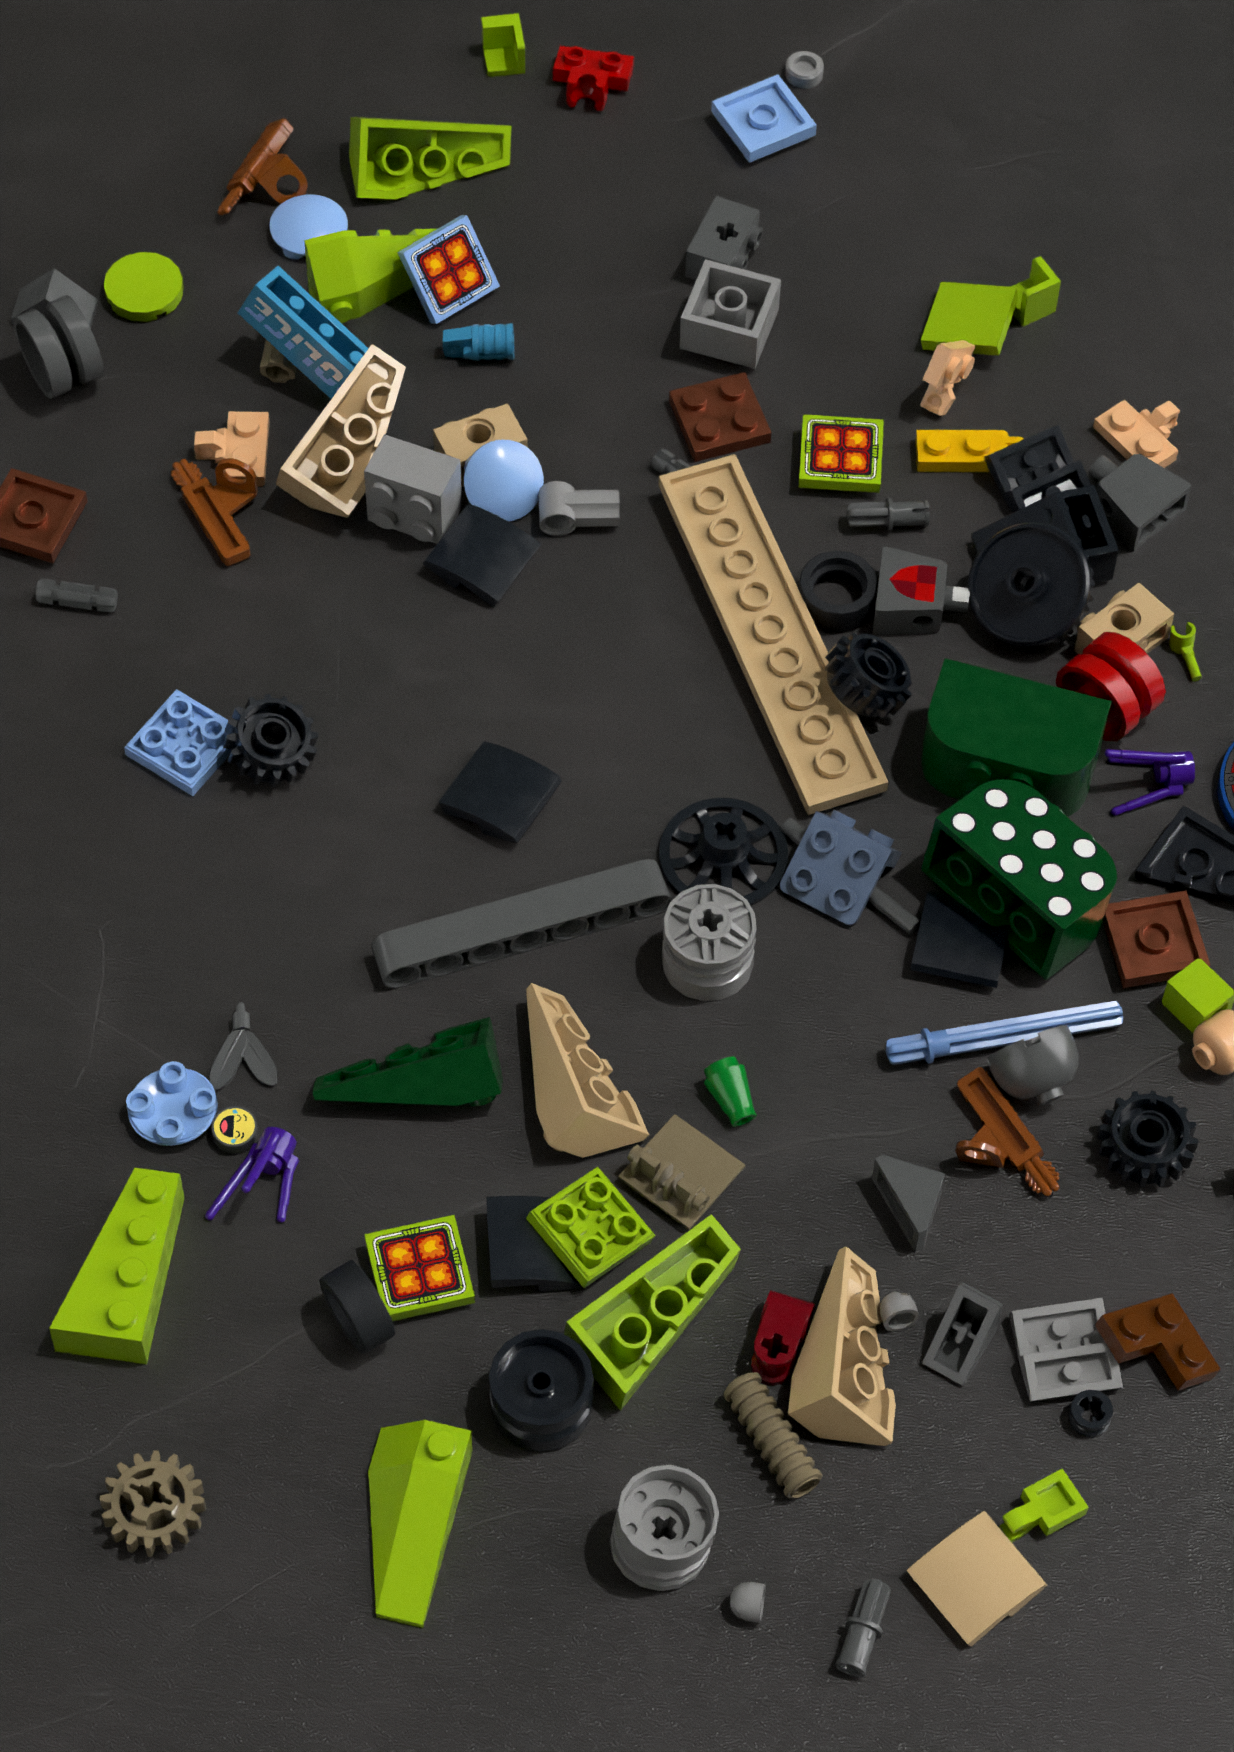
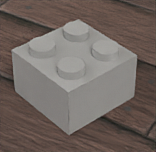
[679,259,781,369]
[364,434,462,544]

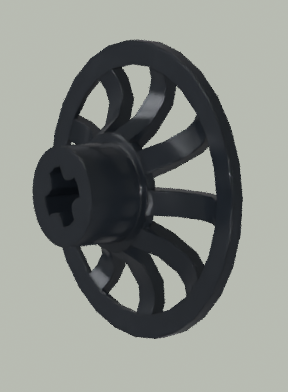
[659,797,788,906]

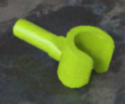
[1169,622,1202,681]

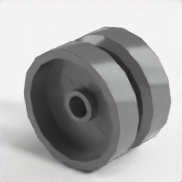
[13,295,104,399]

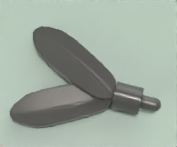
[210,1002,278,1091]

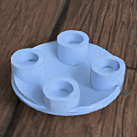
[270,195,348,260]
[464,440,544,522]
[126,1061,218,1146]

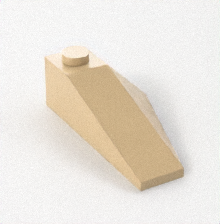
[276,344,406,518]
[526,983,649,1158]
[788,1246,895,1446]

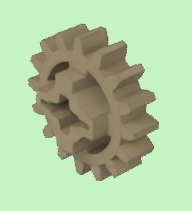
[100,1450,206,1557]

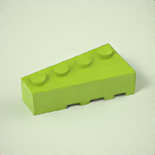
[49,1168,185,1364]
[564,1214,741,1411]

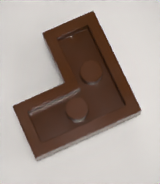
[1095,1293,1221,1391]

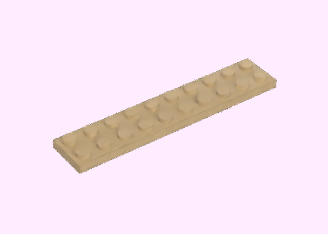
[658,454,889,815]

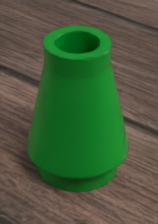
[703,1056,757,1127]

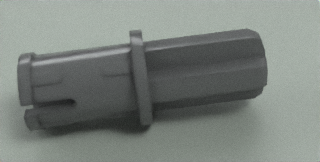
[846,498,930,530]
[836,1579,891,1677]

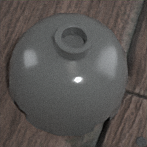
[987,1024,1079,1106]

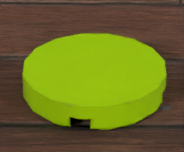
[104,252,184,322]

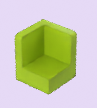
[481,13,525,77]
[1010,256,1061,327]
[1162,958,1234,1033]

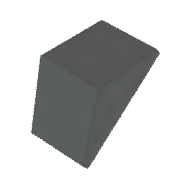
[11,268,98,328]
[872,1155,945,1252]
[922,1282,1003,1386]

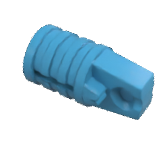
[443,323,515,361]

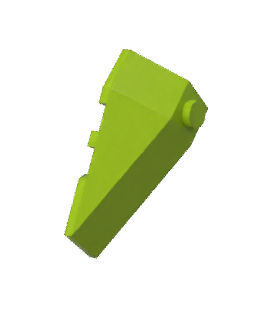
[368,1420,473,1628]

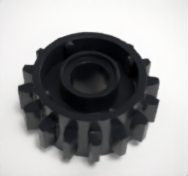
[825,633,912,719]
[223,694,319,787]
[1097,1090,1199,1187]

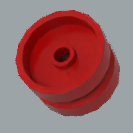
[1056,632,1166,742]

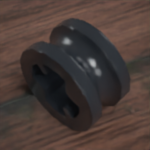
[1069,1390,1113,1438]

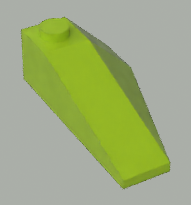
[349,117,512,199]
[304,229,437,323]

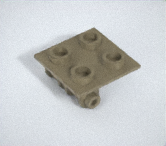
[618,1114,746,1230]

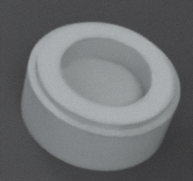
[785,51,824,89]

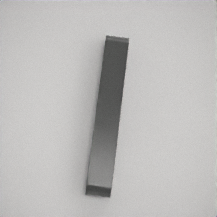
[371,859,672,988]

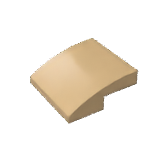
[906,1511,1047,1647]

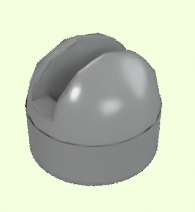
[880,1292,920,1332]
[730,1582,766,1623]

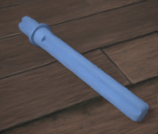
[885,1001,1123,1065]

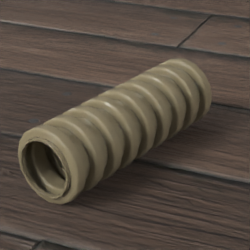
[723,1372,822,1498]

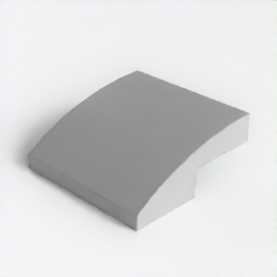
[1009,1298,1123,1402]

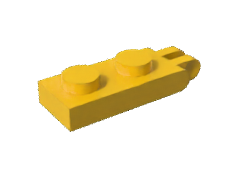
[915,430,1024,472]

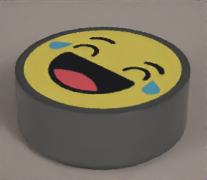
[212,1106,258,1154]

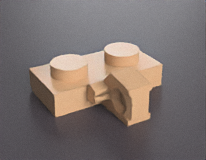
[920,340,975,416]
[1093,399,1180,468]
[194,411,270,487]

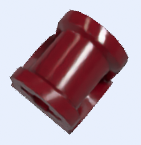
[751,1290,815,1386]

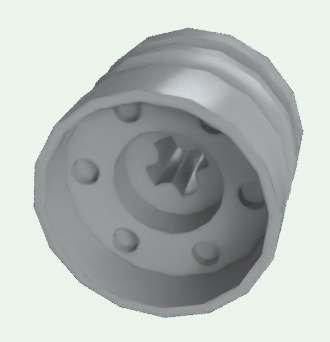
[662,884,757,1001]
[610,1465,719,1591]

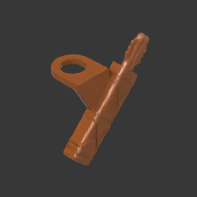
[217,118,307,216]
[171,458,258,566]
[955,1067,1060,1196]

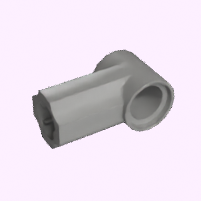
[538,481,619,536]

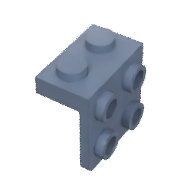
[780,809,902,925]

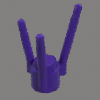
[1104,749,1195,816]
[205,1127,300,1223]

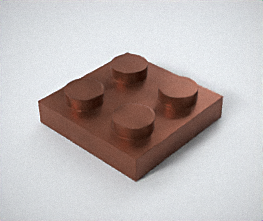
[669,372,772,462]
[0,468,88,563]
[1102,890,1211,988]

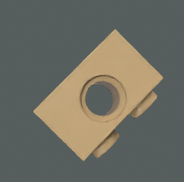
[433,404,527,487]
[1075,583,1174,654]

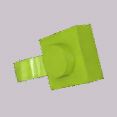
[999,1469,1089,1542]

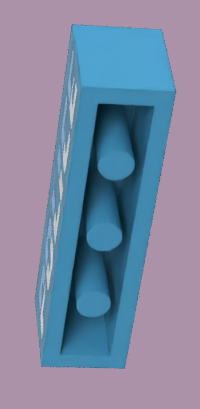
[237,266,369,399]

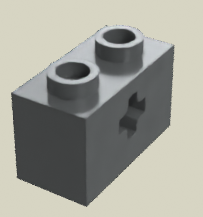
[685,196,763,280]

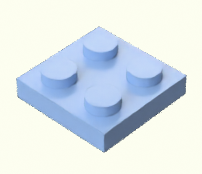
[711,74,817,163]

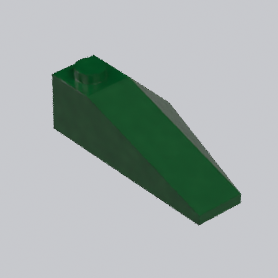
[312,1017,503,1106]

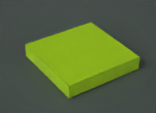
[921,282,1019,356]

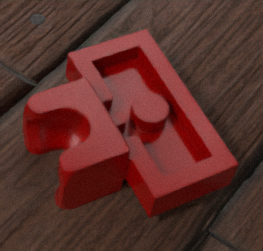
[553,46,634,111]

